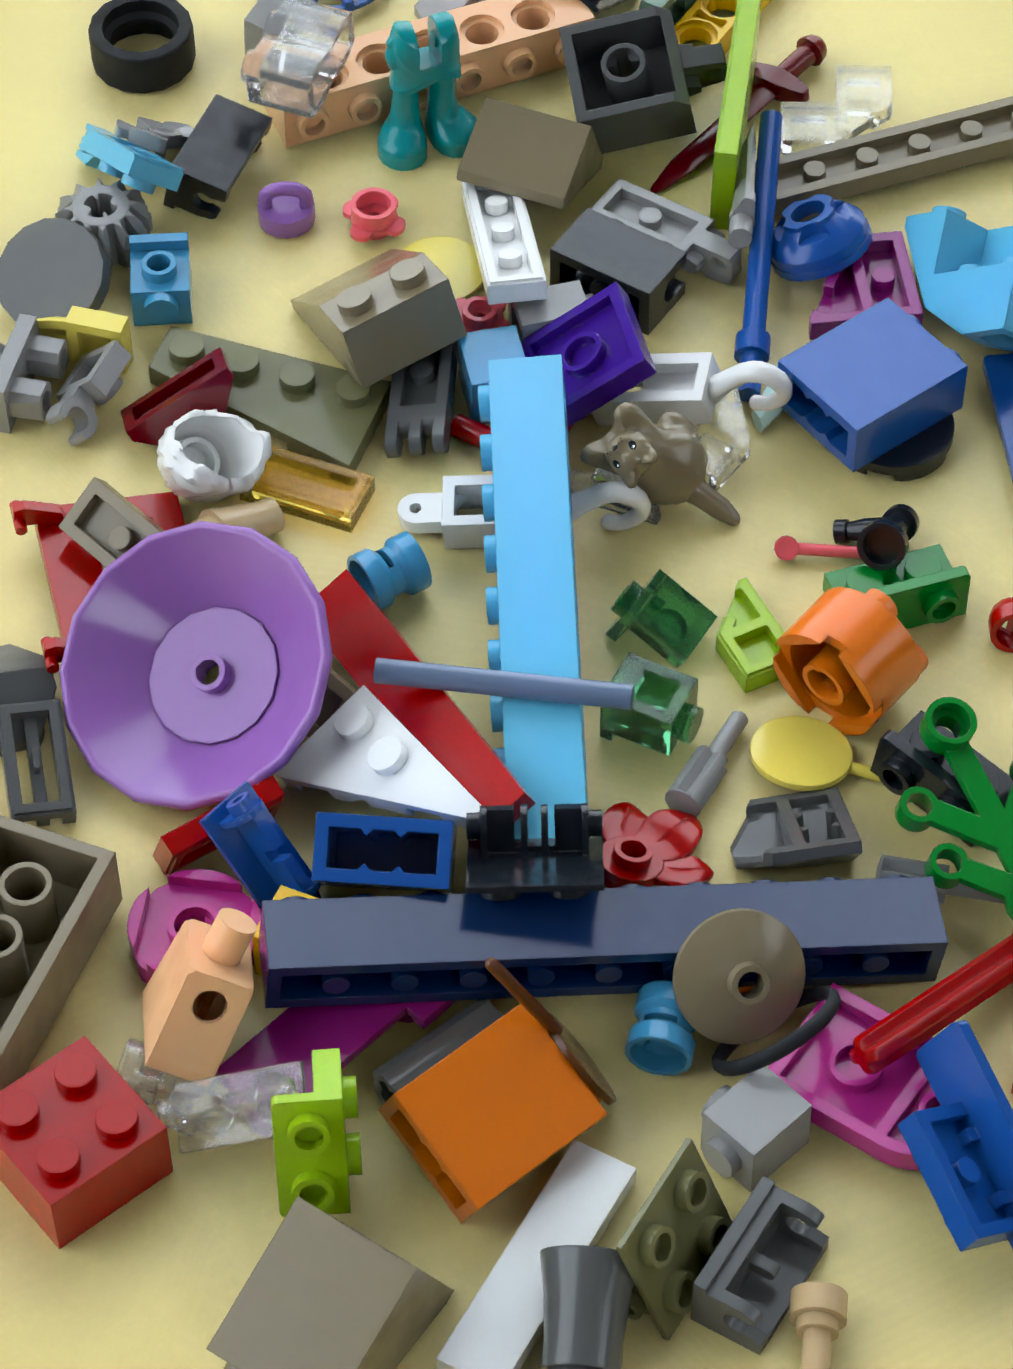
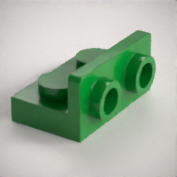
[823,544,971,629]

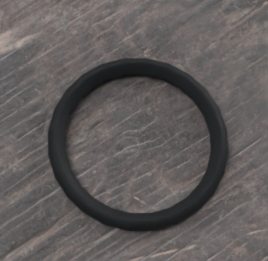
[712,986,841,1076]

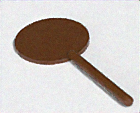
[485,957,617,1105]

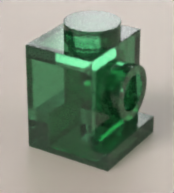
[600,652,704,756]

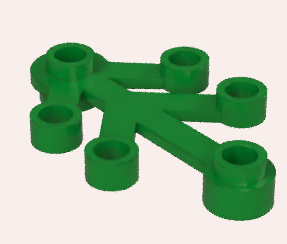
[895,697,1013,920]

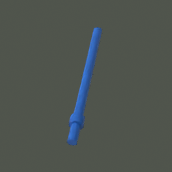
[734,110,783,403]

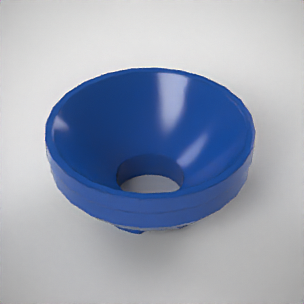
[771,194,873,282]

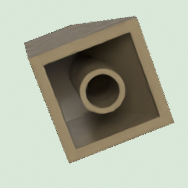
[206,1197,454,1369]

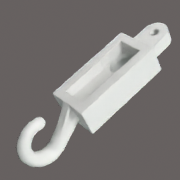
[592,352,793,426]
[397,474,652,549]

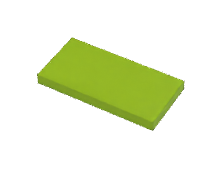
[710,0,761,230]

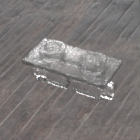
[157,1061,306,1154]

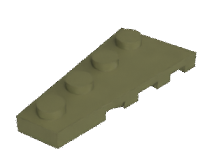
[148,326,391,481]

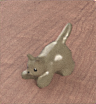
[580,402,740,526]

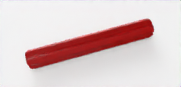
[849,934,1013,1074]

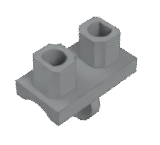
[0,314,69,434]

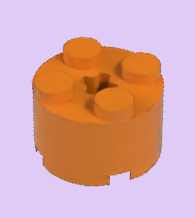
[773,587,928,736]

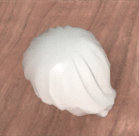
[156,409,272,503]

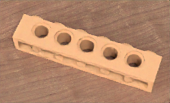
[260,0,595,148]

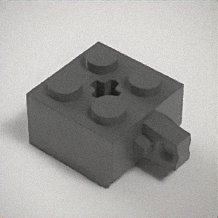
[559,6,727,154]

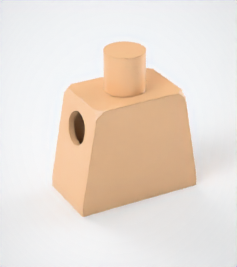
[142,908,257,1087]

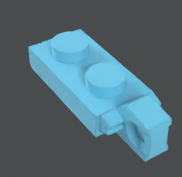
[76,123,184,194]

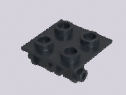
[465,803,604,901]

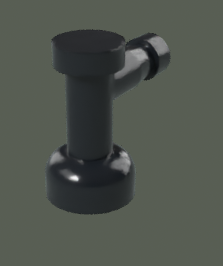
[833,504,919,571]

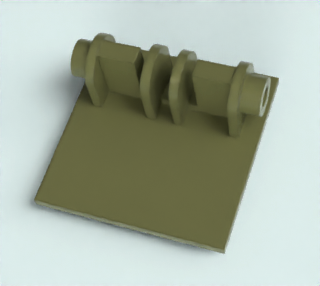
[616,1138,733,1340]

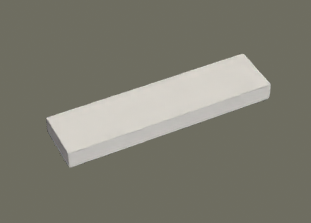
[462,181,547,305]
[436,1139,636,1369]

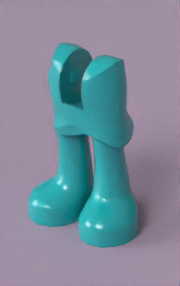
[377,11,477,171]

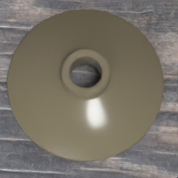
[672,908,806,1044]

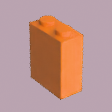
[378,1004,607,1223]

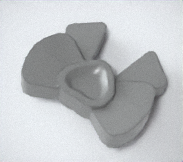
[114,117,194,159]

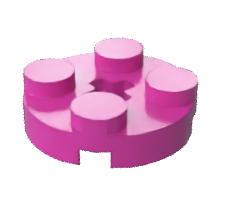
[127,869,261,984]

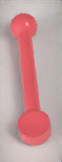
[774,535,861,561]

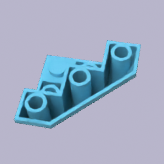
[905,206,1013,351]

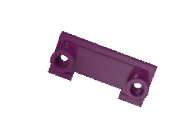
[215,1001,456,1139]

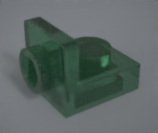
[605,569,718,668]

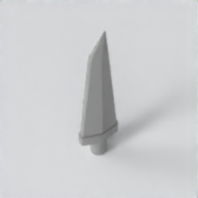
[728,124,756,248]

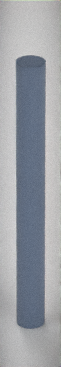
[373,658,635,710]

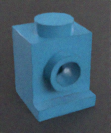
[129,232,193,326]

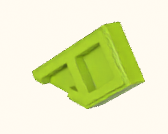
[715,577,785,693]

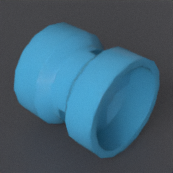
[347,532,432,610]
[625,980,696,1076]

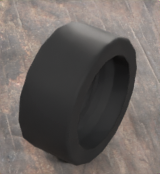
[88,0,196,93]

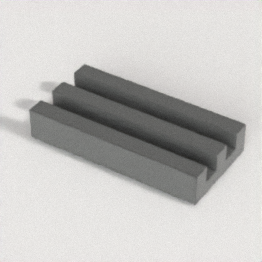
[0,699,77,826]

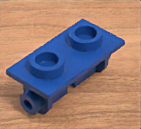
[199,781,322,909]

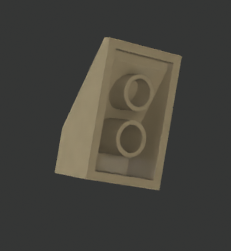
[290,249,467,389]

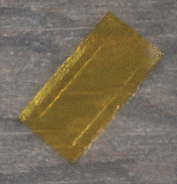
[239,446,375,533]

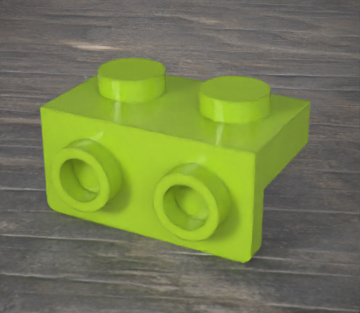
[271,1048,363,1218]

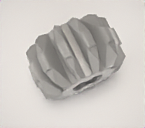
[55,178,153,268]

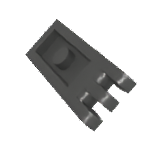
[384,341,458,458]

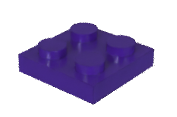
[521,281,657,427]

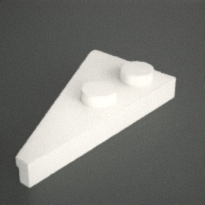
[276,685,482,828]

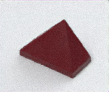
[120,347,234,446]

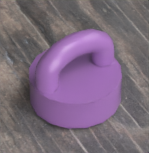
[257,181,316,239]

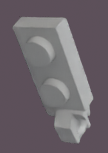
[591,179,742,284]

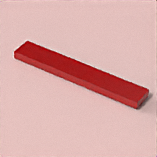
[319,569,536,840]

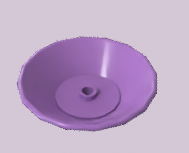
[59,521,333,811]

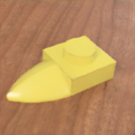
[11,305,133,374]

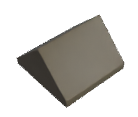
[457,97,603,209]

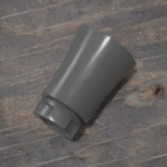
[540,1245,635,1369]

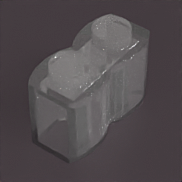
[241,0,355,118]

